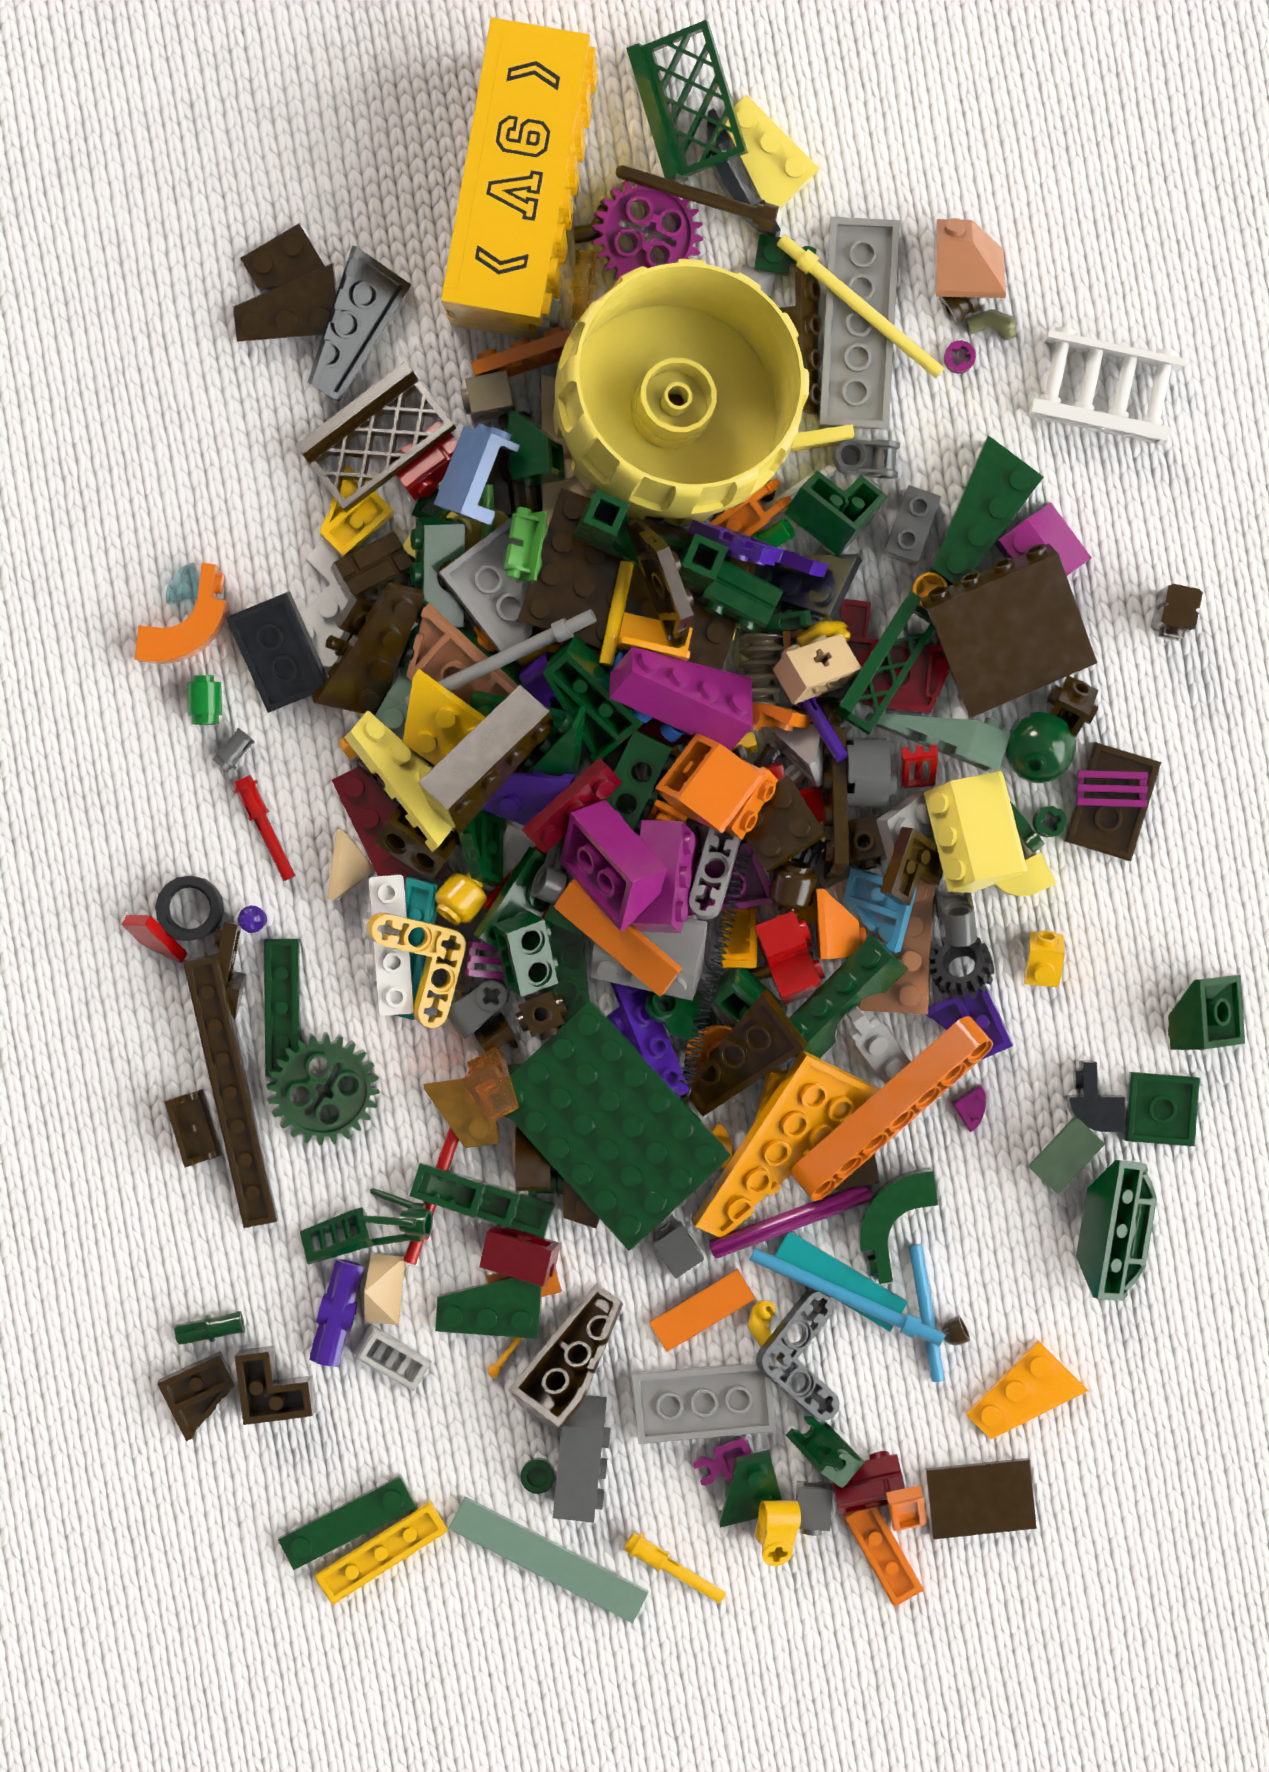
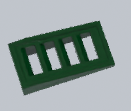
[300,1207,374,1265]

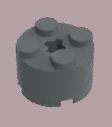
[846,737,897,808]

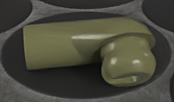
[965,309,1017,340]

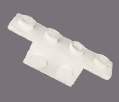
[362,875,414,1016]

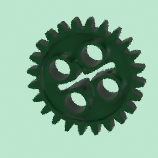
[266,1032,380,1145]

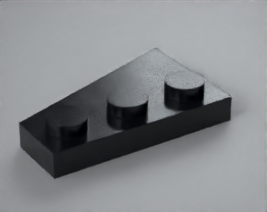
[753,554,862,621]

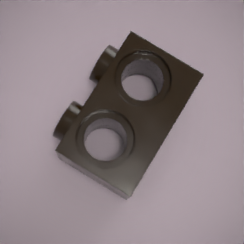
[374,804,460,881]

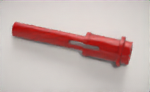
[232,775,296,882]

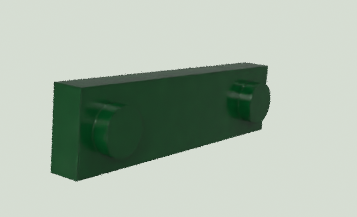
[278,1475,417,1570]

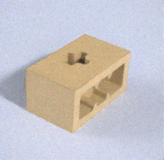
[773,634,862,704]

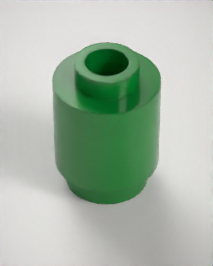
[187,675,222,725]

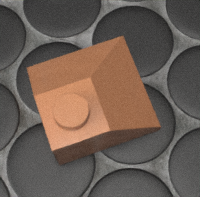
[933,218,1006,298]

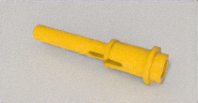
[623,1532,726,1604]

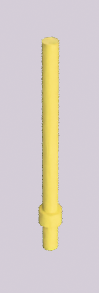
[777,234,945,379]

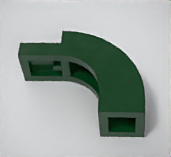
[858,1168,938,1284]

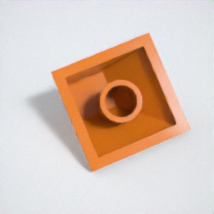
[815,889,866,959]

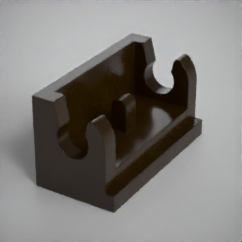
[164,1089,223,1168]

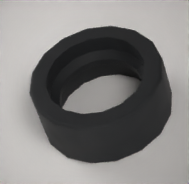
[155,876,224,941]

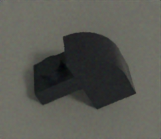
[1065,1060,1125,1132]

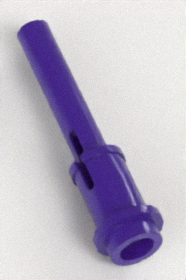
[797,696,848,762]

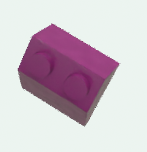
[995,502,1092,576]

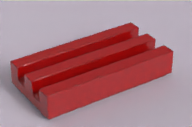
[900,744,938,789]

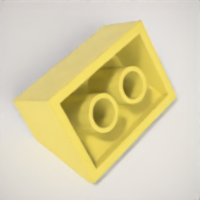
[924,771,1027,893]

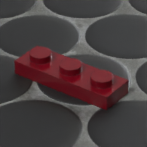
[521,758,623,854]

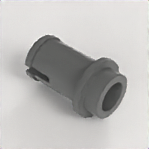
[212,728,255,773]

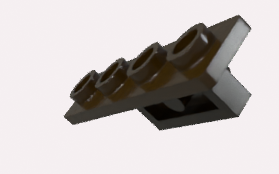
[779,271,821,414]

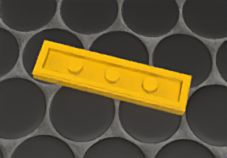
[314,1500,449,1605]

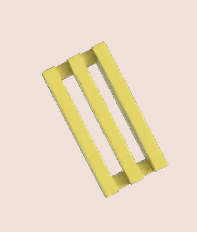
[789,424,854,452]

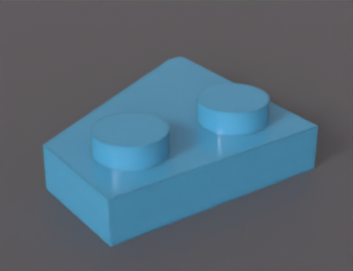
[842,867,917,952]

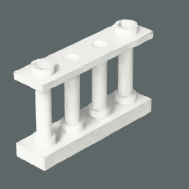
[1028,327,1186,445]

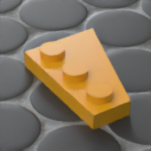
[965,1340,1089,1439]

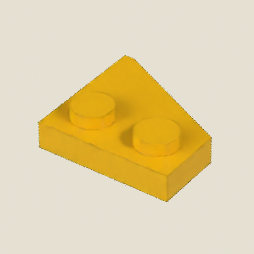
[320,464,394,558]

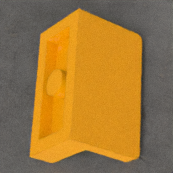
[616,612,693,661]

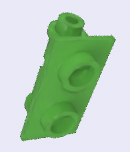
[503,507,548,583]

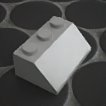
[591,917,707,1001]

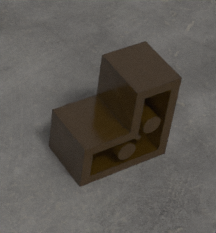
[234,1346,317,1425]

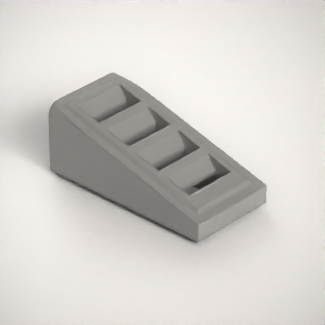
[353,1324,432,1391]

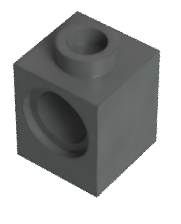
[652,1222,704,1279]
[796,1481,833,1536]

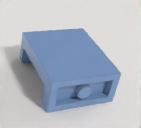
[434,424,520,525]

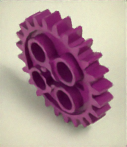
[591,181,703,281]

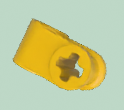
[755,1500,801,1566]

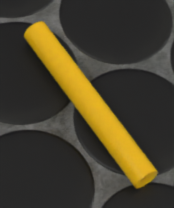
[599,561,634,667]

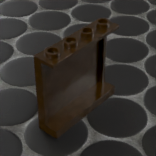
[920,543,1097,718]

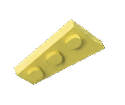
[725,94,819,210]

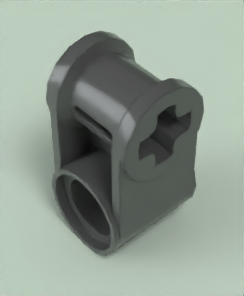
[832,439,900,479]
[935,892,977,947]
[447,978,510,1039]

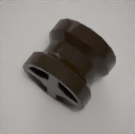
[938,296,981,325]

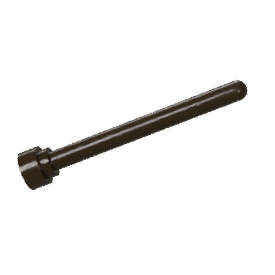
[615,165,779,233]

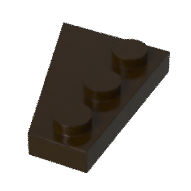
[233,262,337,342]

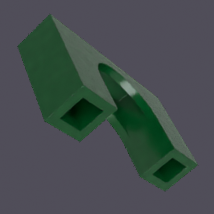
[572,489,728,594]

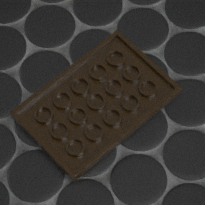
[516,488,757,670]

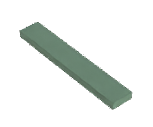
[449,1496,649,1624]

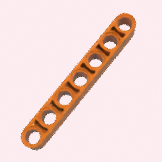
[791,1016,993,1201]

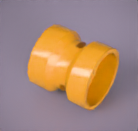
[911,572,947,609]

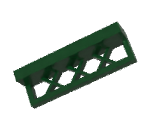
[834,591,934,735]

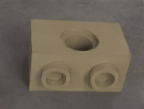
[460,371,515,423]

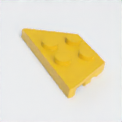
[403,668,486,766]

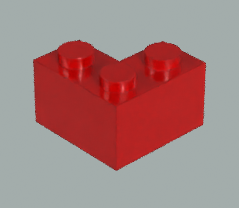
[755,911,825,1006]

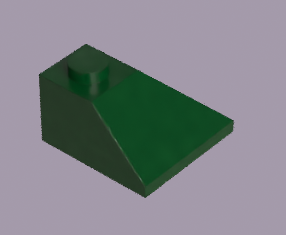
[1168,975,1246,1050]

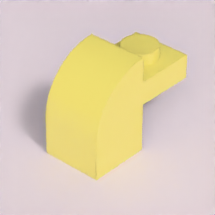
[994,853,1056,896]

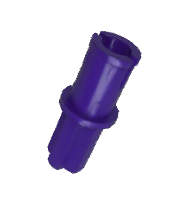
[237,905,267,933]

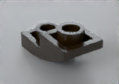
[515,1127,551,1191]

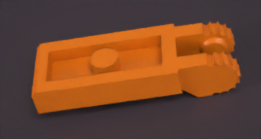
[708,478,792,536]

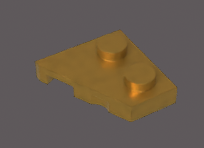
[423,1074,500,1148]

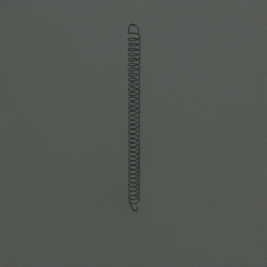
[677,842,753,1100]

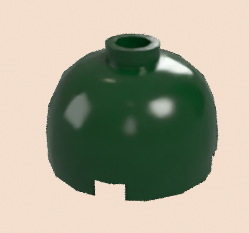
[1005,712,1076,784]

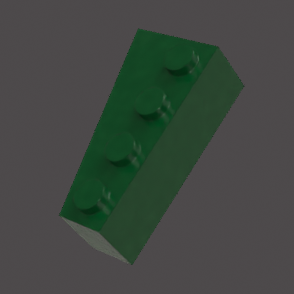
[929,435,1044,586]

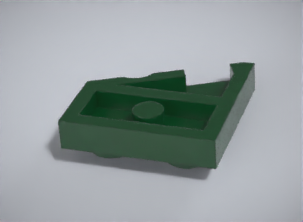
[739,609,811,636]
[459,809,503,887]
[718,1450,782,1528]

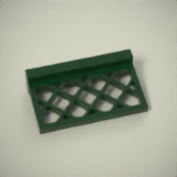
[626,20,748,183]

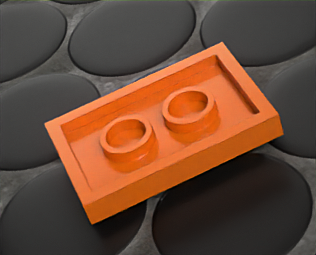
[471,327,571,377]

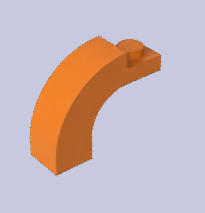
[134,563,230,664]

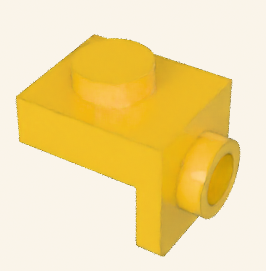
[1024,930,1065,988]

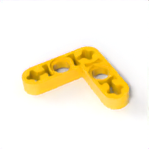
[367,912,466,1028]

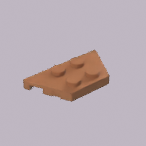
[406,603,518,705]

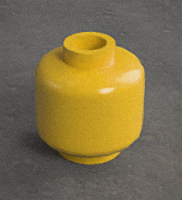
[435,872,487,925]

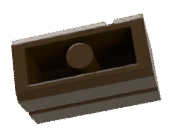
[331,531,412,601]
[1151,583,1203,641]

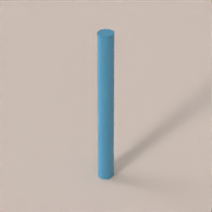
[908,1244,945,1383]

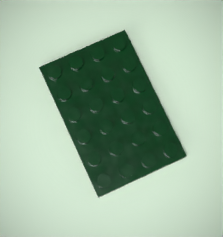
[490,1000,733,1251]

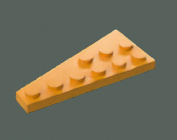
[691,1051,880,1238]

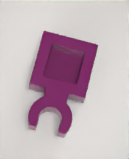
[693,1434,753,1485]

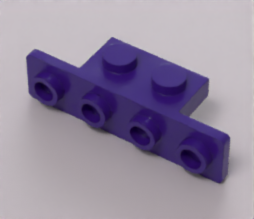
[607,982,689,1096]

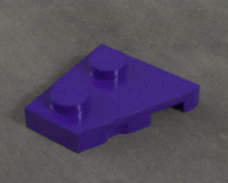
[925,983,1014,1060]

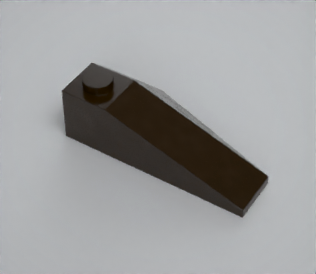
[508,1283,623,1429]

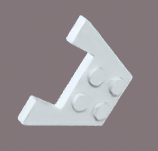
[300,540,348,677]

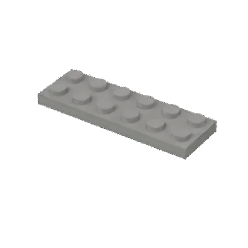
[819,217,900,430]

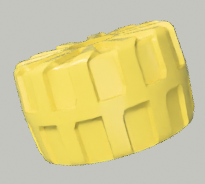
[553,259,809,526]

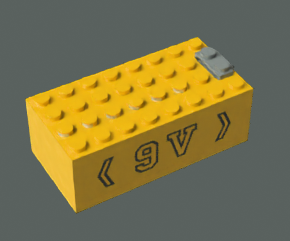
[441,17,599,340]

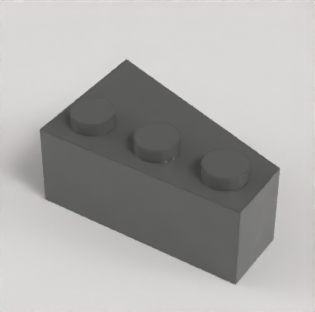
[553,1395,611,1523]

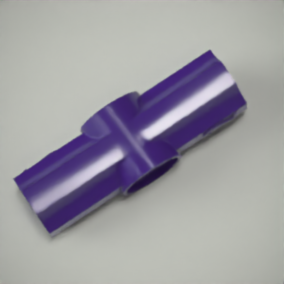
[309,1258,365,1367]

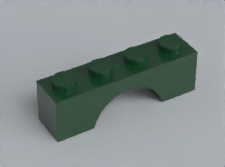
[789,935,909,1058]

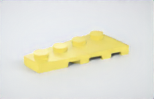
[344,711,453,852]

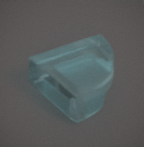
[166,563,199,604]

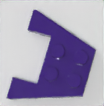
[688,520,828,578]

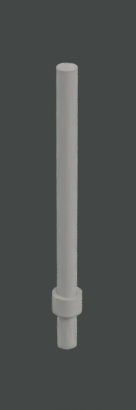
[405,609,597,705]

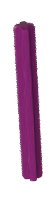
[709,1185,873,1258]

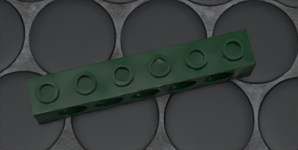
[544,728,677,937]

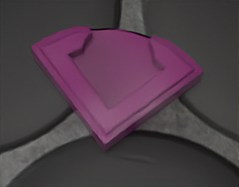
[951,1084,986,1132]

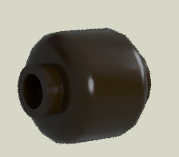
[769,860,817,914]

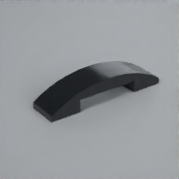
[706,108,781,237]

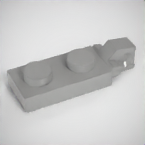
[845,1005,911,1084]

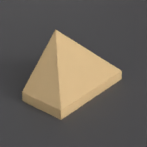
[327,830,375,900]
[364,1253,405,1325]

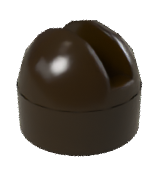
[942,1315,970,1346]

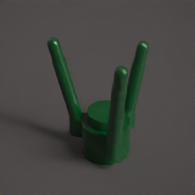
[361,1188,433,1246]

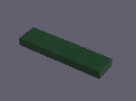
[264,938,301,1077]

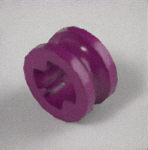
[944,340,976,374]

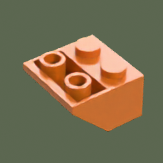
[655,733,764,833]

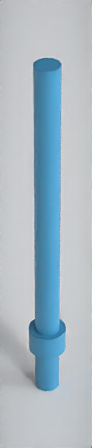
[750,1248,945,1346]

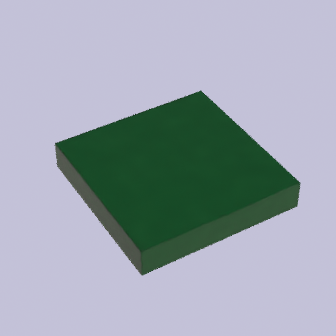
[1124,1071,1200,1147]

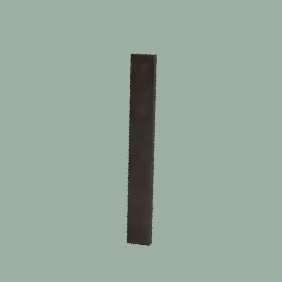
[183,953,278,1228]

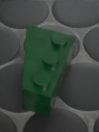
[543,634,643,763]

